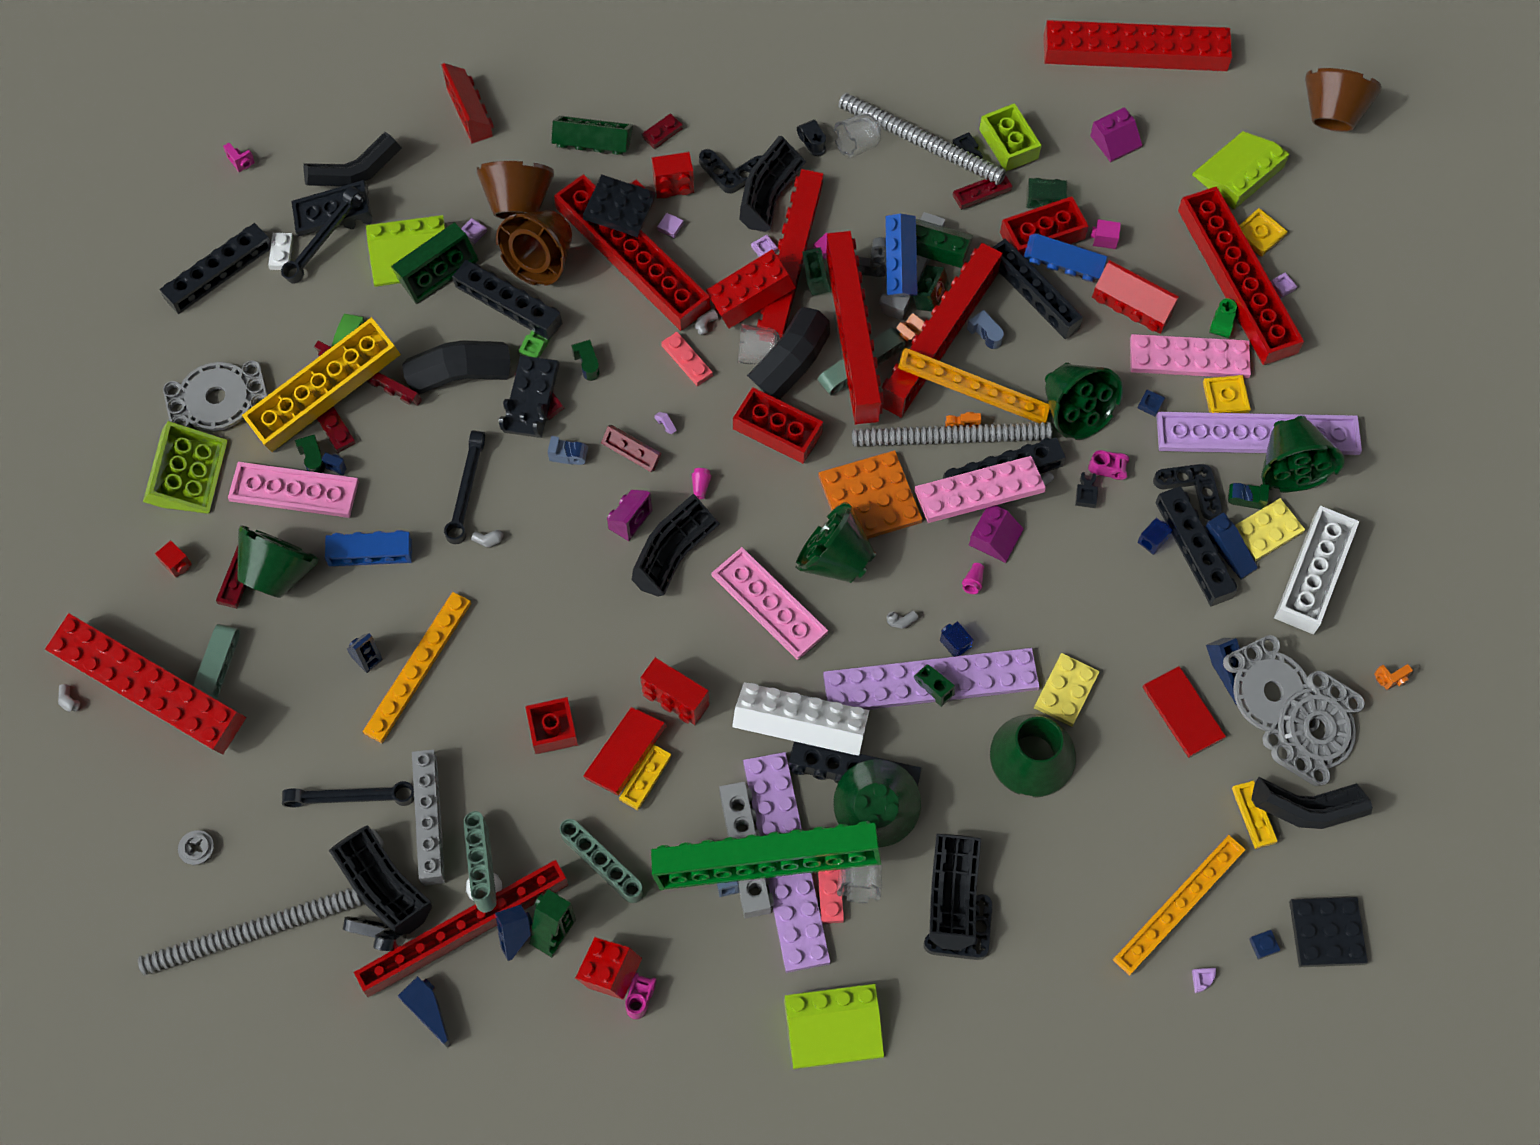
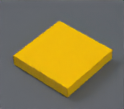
[1239,208,1288,257]
[1203,375,1251,413]

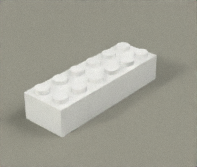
[1274,506,1359,635]
[732,682,869,756]

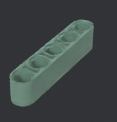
[818,328,906,395]
[193,624,240,700]
[464,811,497,912]
[559,819,643,903]

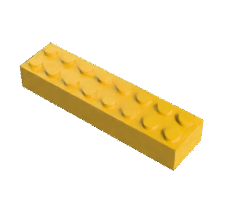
[242,317,401,452]

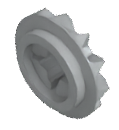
[178,830,214,866]

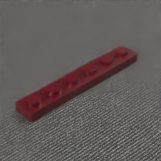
[314,340,422,406]

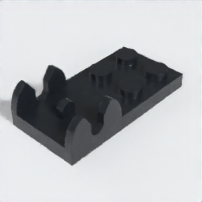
[291,180,373,236]
[499,356,560,438]

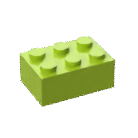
[979,103,1041,172]

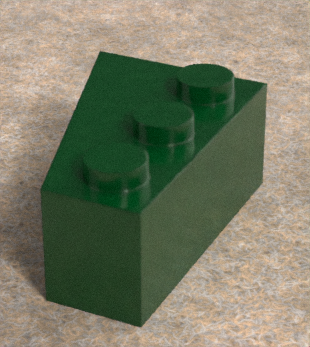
[529,889,576,958]

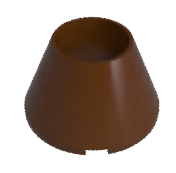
[1305,68,1382,132]
[477,161,554,219]
[496,210,572,286]

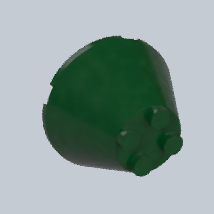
[1045,362,1123,440]
[1261,415,1345,493]
[795,502,876,583]
[833,759,921,847]

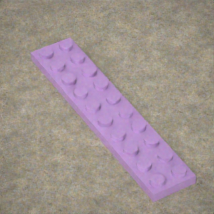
[1156,412,1362,455]
[823,648,1039,710]
[743,752,830,973]

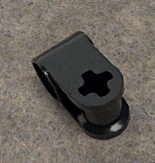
[796,119,826,156]

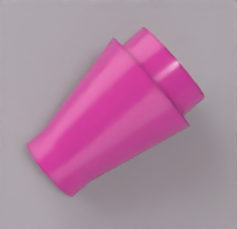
[691,468,712,499]
[962,563,984,594]

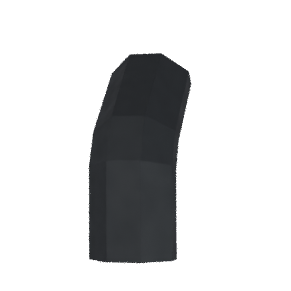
[303,132,402,186]
[739,135,806,232]
[747,307,830,400]
[402,340,511,395]
[632,493,720,597]
[1251,777,1373,829]
[329,825,432,934]
[929,833,981,950]

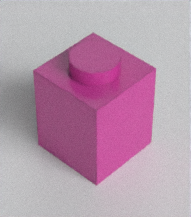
[1090,219,1121,249]

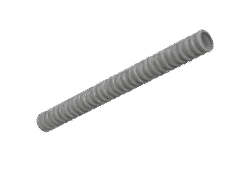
[839,93,1006,185]
[852,422,1053,447]
[138,888,362,976]

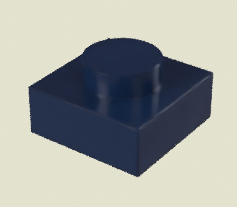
[1137,389,1165,417]
[321,453,347,475]
[1249,930,1281,960]

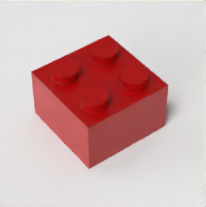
[652,152,694,198]
[525,697,578,754]
[575,937,642,1000]

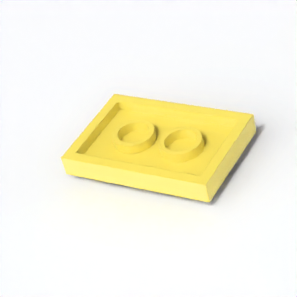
[1235,498,1305,562]
[1034,653,1100,727]

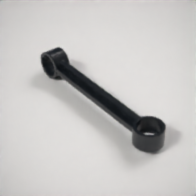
[281,186,365,284]
[444,430,485,544]
[282,781,414,808]

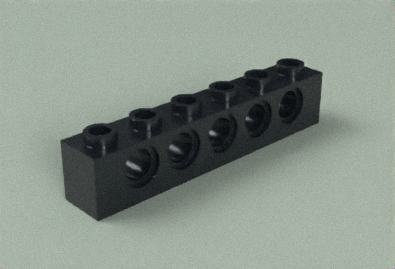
[159,223,271,314]
[992,239,1083,340]
[452,260,563,340]
[943,437,1066,479]
[1155,486,1237,607]
[789,741,922,786]

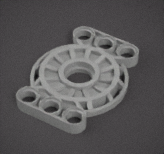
[163,360,268,431]
[1223,635,1320,750]
[1271,671,1365,786]

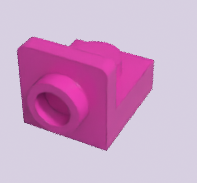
[223,142,255,172]

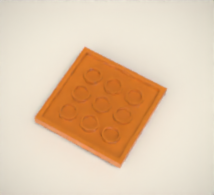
[818,450,922,539]

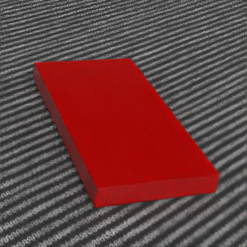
[1142,666,1226,758]
[583,707,666,796]

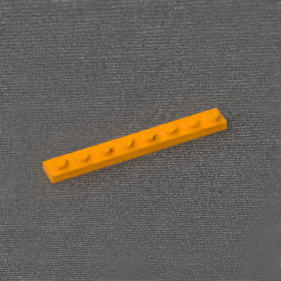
[898,348,1050,424]
[363,592,471,743]
[1113,835,1246,976]

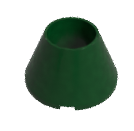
[237,525,319,598]
[990,714,1076,797]

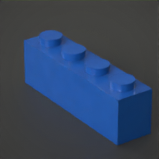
[885,213,917,297]
[1024,234,1107,282]
[325,530,412,567]

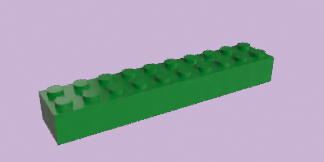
[651,821,881,890]

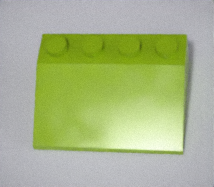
[1192,131,1289,210]
[366,215,446,287]
[143,421,228,513]
[784,984,884,1069]

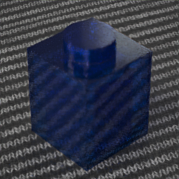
[1137,517,1172,555]
[940,621,974,657]

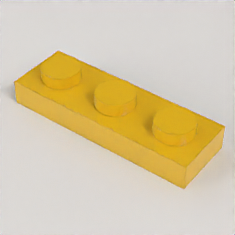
[619,745,672,810]
[1232,781,1277,849]

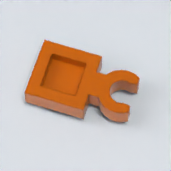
[945,412,981,428]

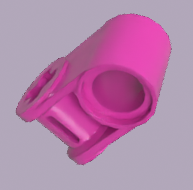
[1088,450,1129,480]
[625,972,657,1019]

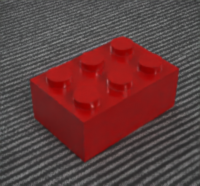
[640,657,709,725]

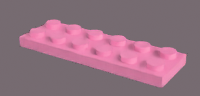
[1130,334,1251,379]
[915,456,1046,523]
[228,462,359,518]
[712,547,828,660]

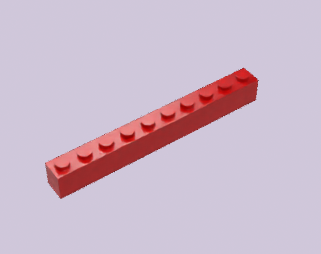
[756,169,824,343]
[353,860,568,997]

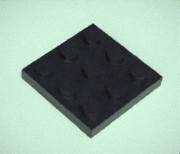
[582,174,656,237]
[1289,897,1368,967]

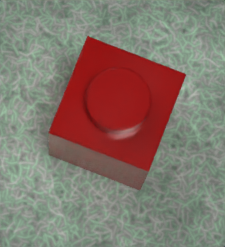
[155,540,192,578]

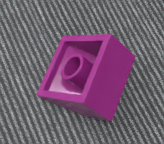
[1090,107,1142,162]
[607,490,652,541]
[969,505,1024,563]

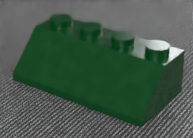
[551,116,633,155]
[916,219,973,268]
[391,222,479,304]

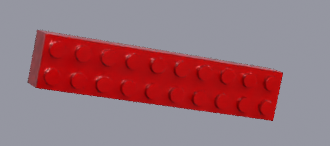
[1044,20,1232,71]
[554,174,710,331]
[1178,186,1304,365]
[826,231,884,425]
[881,243,1002,418]
[45,613,247,754]

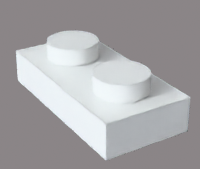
[268,233,294,270]

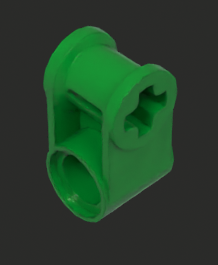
[1209,298,1237,338]

